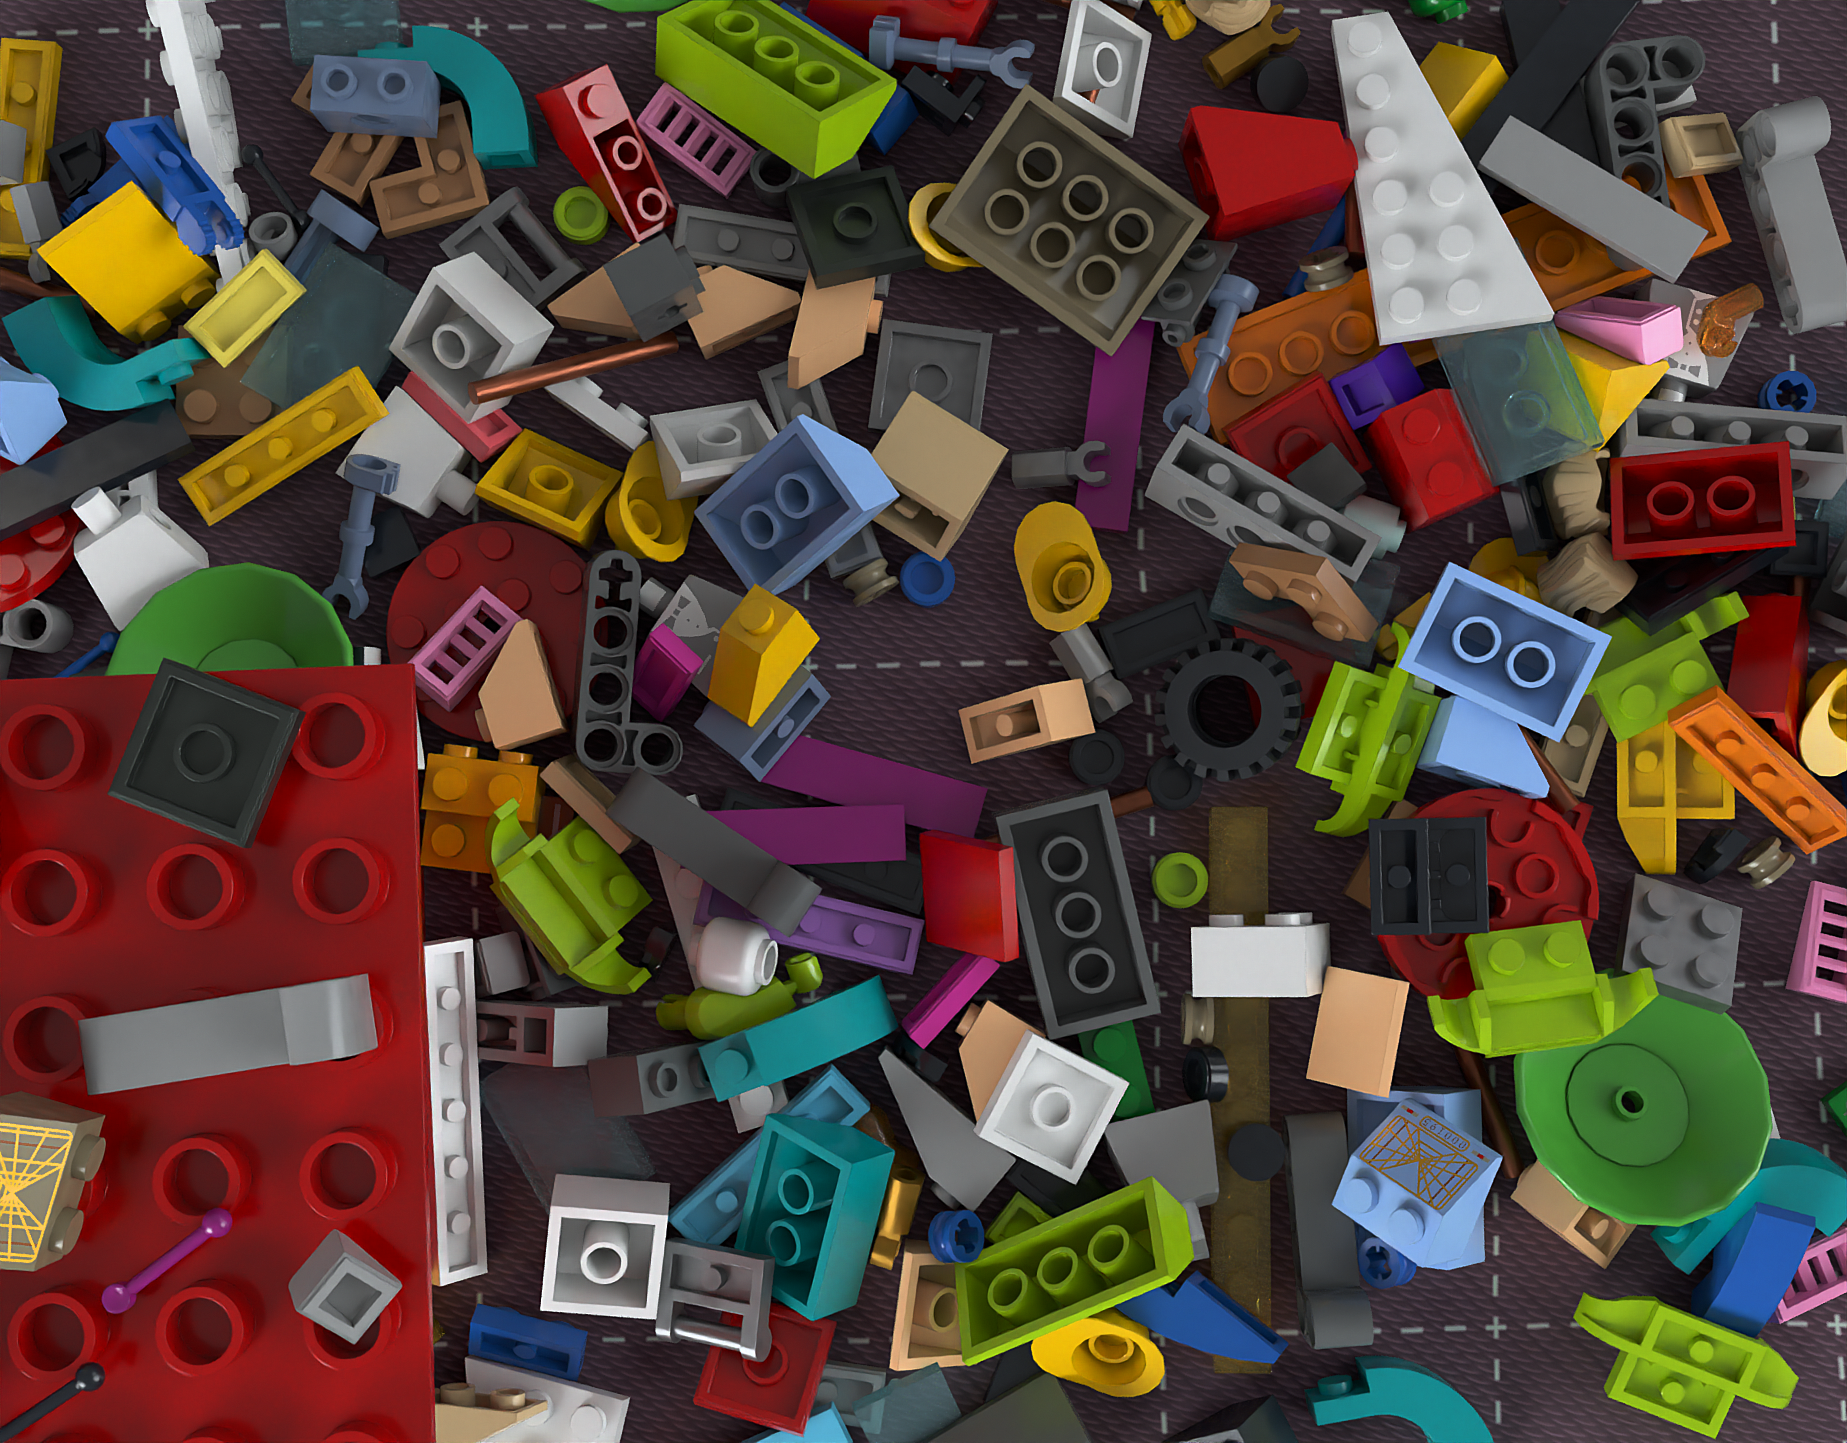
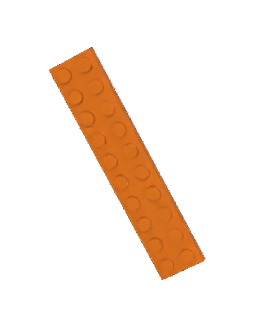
[1176,151,1732,446]

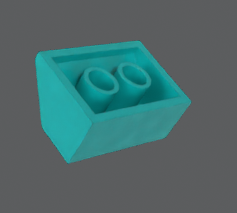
[734,1113,895,1321]

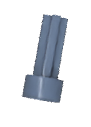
[283,189,380,304]

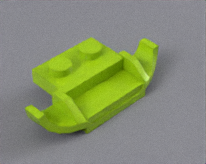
[1582,591,1750,743]
[1295,621,1441,837]
[484,797,653,995]
[1427,920,1659,1058]
[1573,1292,1799,1439]

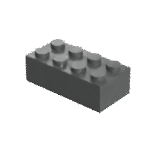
[991,786,1161,1040]

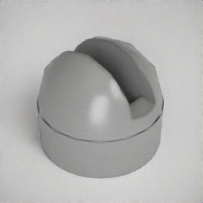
[249,212,298,261]

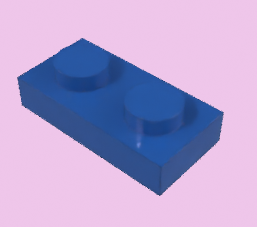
[468,1303,588,1382]

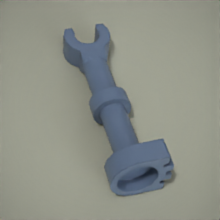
[869,15,1035,89]
[1163,274,1259,435]
[321,454,401,620]

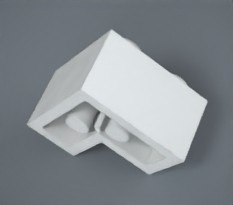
[1191,912,1331,997]

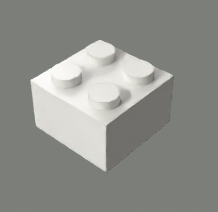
[389,252,554,424]
[540,1174,670,1319]

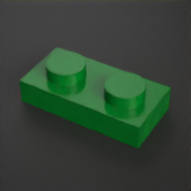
[1077,1020,1155,1124]

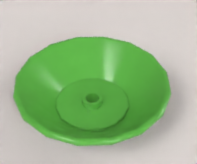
[105,562,354,676]
[1513,968,1773,1227]

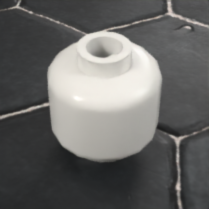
[688,917,778,996]

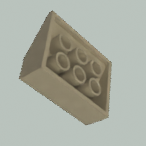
[928,83,1210,357]

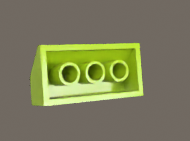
[655,0,897,179]
[954,1176,1194,1366]

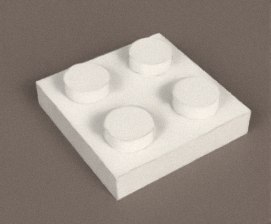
[973,1029,1129,1185]

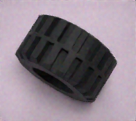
[1154,637,1305,781]

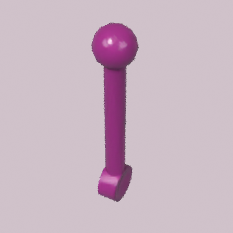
[102,1208,233,1314]

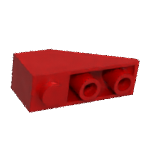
[534,64,678,243]

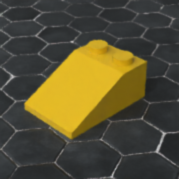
[36,180,222,345]

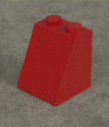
[1178,105,1358,242]
[1362,389,1501,535]

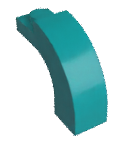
[358,26,538,170]
[1,295,211,411]
[698,975,899,1102]
[1650,1138,1847,1275]
[1304,1356,1494,1443]

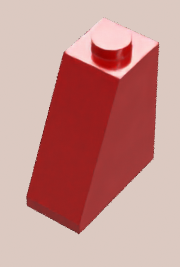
[1727,593,1810,765]

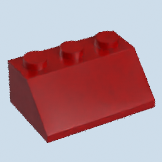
[805,0,998,87]
[1610,441,1796,561]

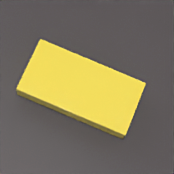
[183,248,307,368]

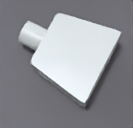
[336,386,480,518]
[71,487,209,631]

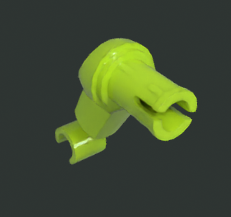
[656,952,823,1040]

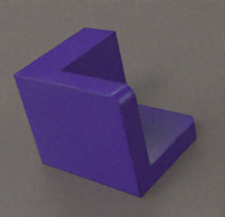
[1327,343,1425,430]

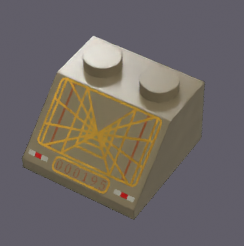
[0,1091,106,1272]

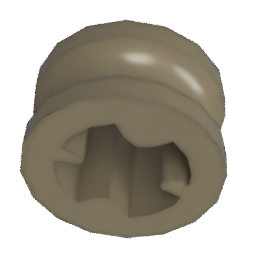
[1298,246,1354,292]
[842,558,899,607]
[1736,836,1796,889]
[1180,994,1214,1045]

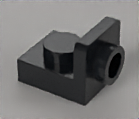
[900,65,987,137]

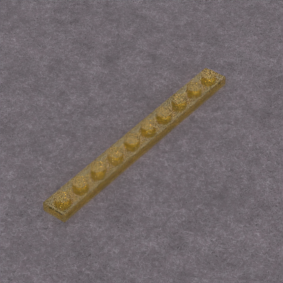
[1209,807,1271,1373]

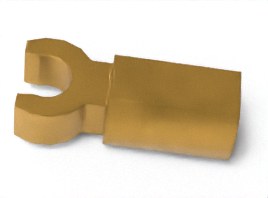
[1202,4,1301,89]
[870,1164,926,1270]

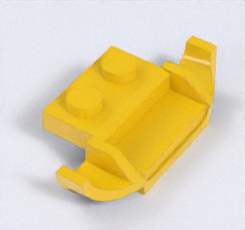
[1617,720,1735,875]

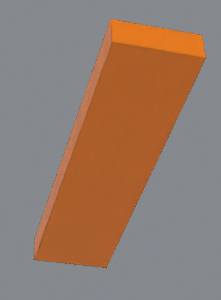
[1667,685,1847,854]

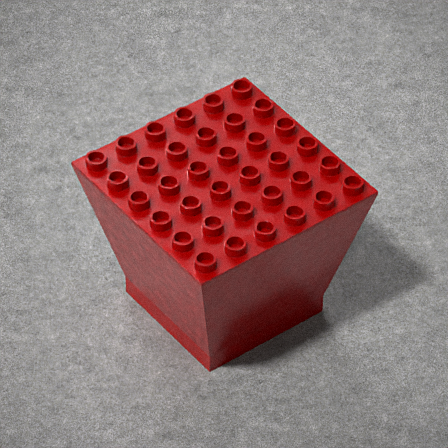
[0,663,436,1443]

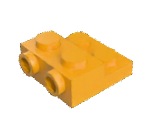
[420,744,546,874]

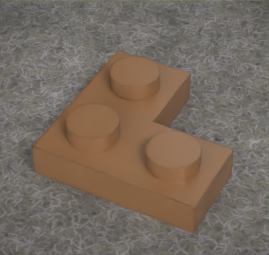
[291,54,405,208]
[369,100,491,239]
[1229,542,1379,642]

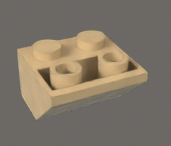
[871,391,1009,562]

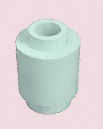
[1338,494,1407,560]

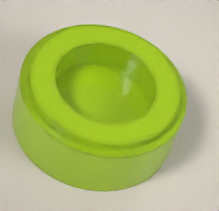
[553,186,611,245]
[1150,852,1208,908]

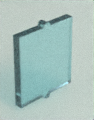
[851,1362,962,1443]

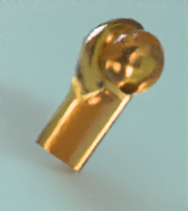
[1696,283,1764,358]
[852,1103,919,1168]

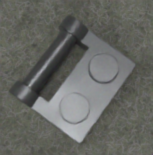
[439,187,588,312]
[655,1237,775,1362]

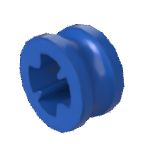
[1757,371,1816,413]
[928,1210,984,1263]
[1358,1237,1417,1289]

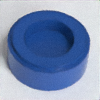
[900,551,955,608]

